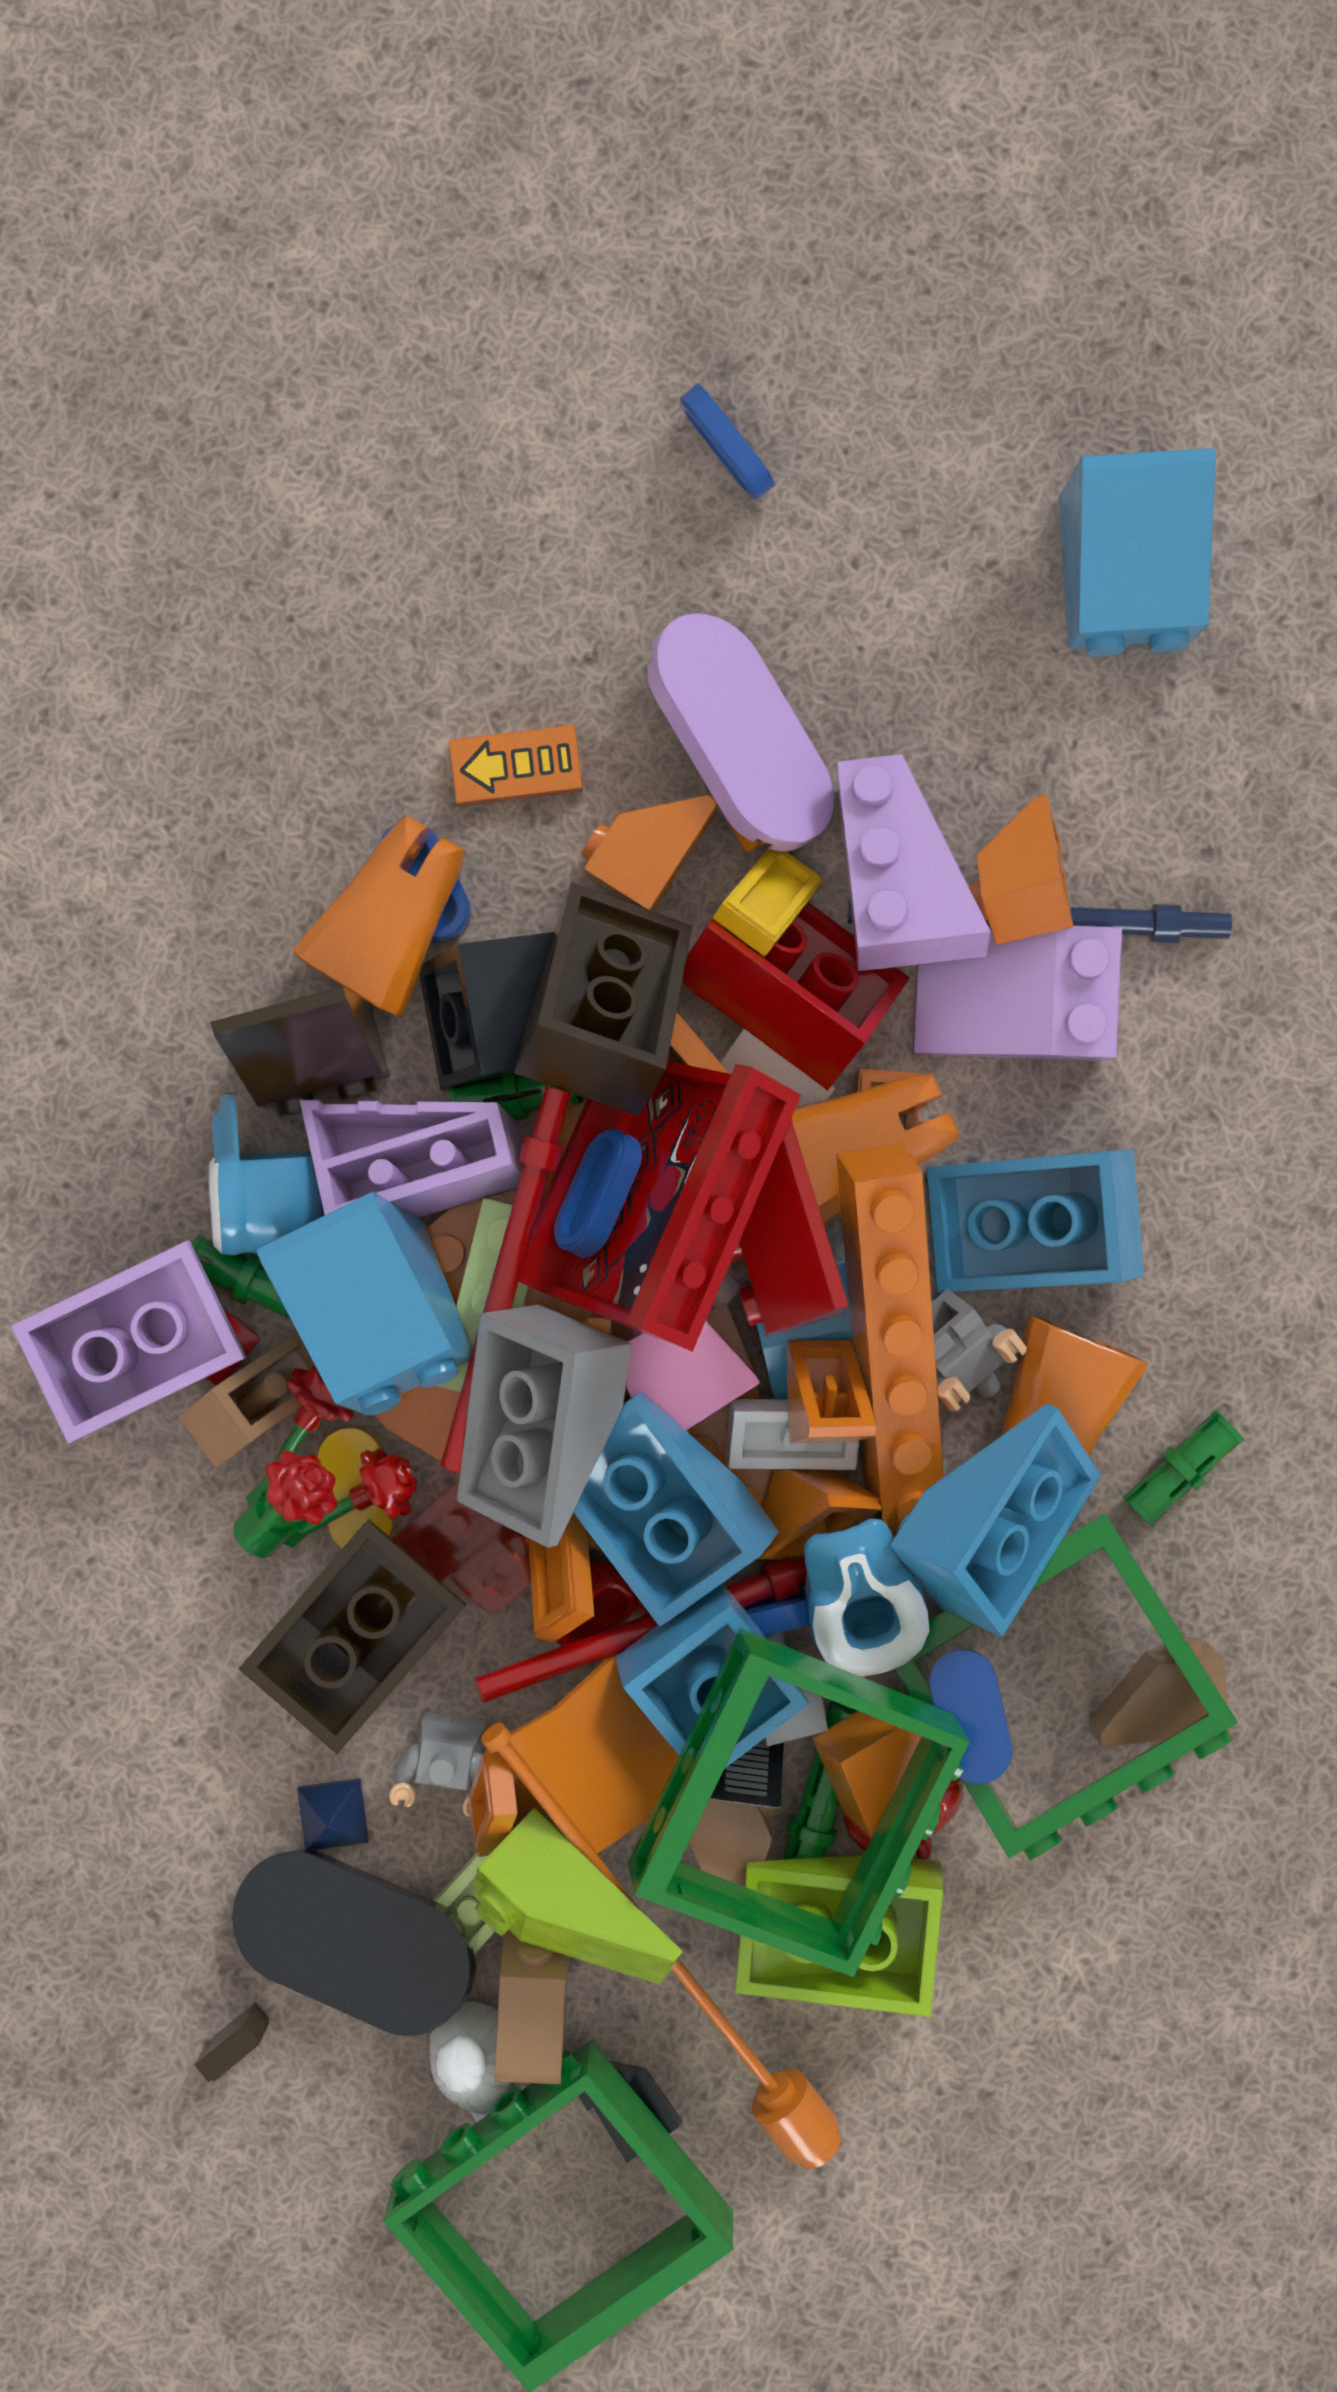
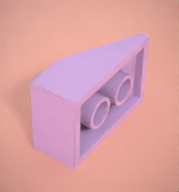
[913,925,1122,1062]
[11,1240,246,1443]

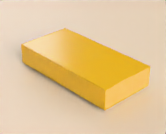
[712,849,824,957]

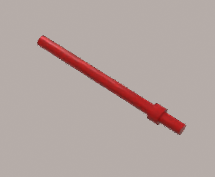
[440,1086,571,1473]
[474,1558,807,1703]

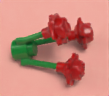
[233,1366,418,1558]

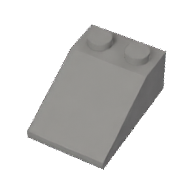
[457,1304,632,1548]

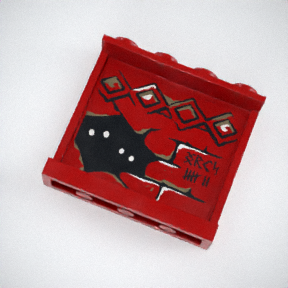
[519,1061,801,1352]

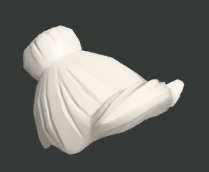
[429,2001,531,2122]

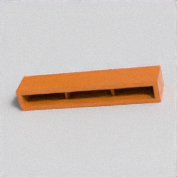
[836,1143,944,1538]

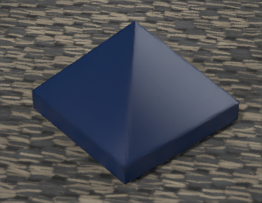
[297,1778,369,1851]

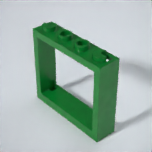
[896,1514,1238,1860]
[628,1628,970,1977]
[383,2040,733,2392]

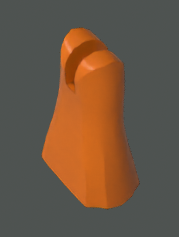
[293,814,466,1017]
[791,1072,961,1227]
[1000,1315,1148,1456]

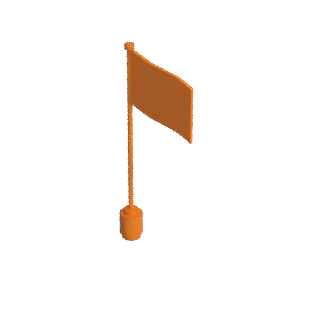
[481,1653,841,2169]

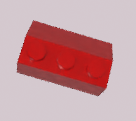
[682,902,910,1091]
[731,1119,849,1337]

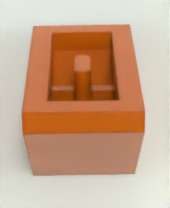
[786,1340,877,1443]
[757,1469,882,1561]
[812,1711,922,1839]

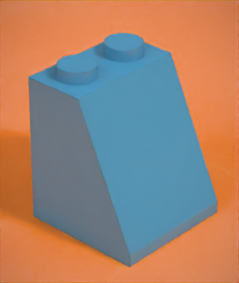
[1059,448,1216,657]
[256,1192,472,1415]

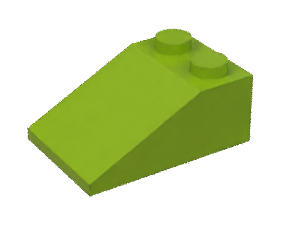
[473,1808,683,1985]
[735,1855,943,2017]

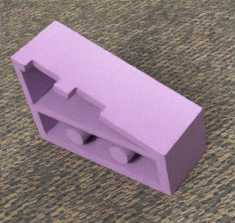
[837,754,991,971]
[300,1100,524,1218]

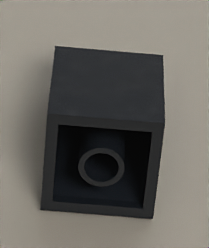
[419,932,554,1090]

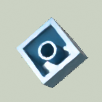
[615,1583,809,1769]

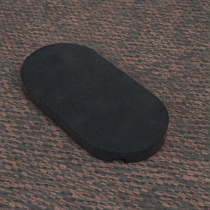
[232,1849,476,2036]

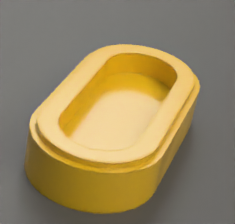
[318,1426,395,1548]

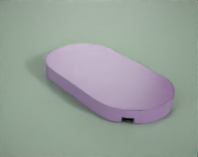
[647,613,834,852]

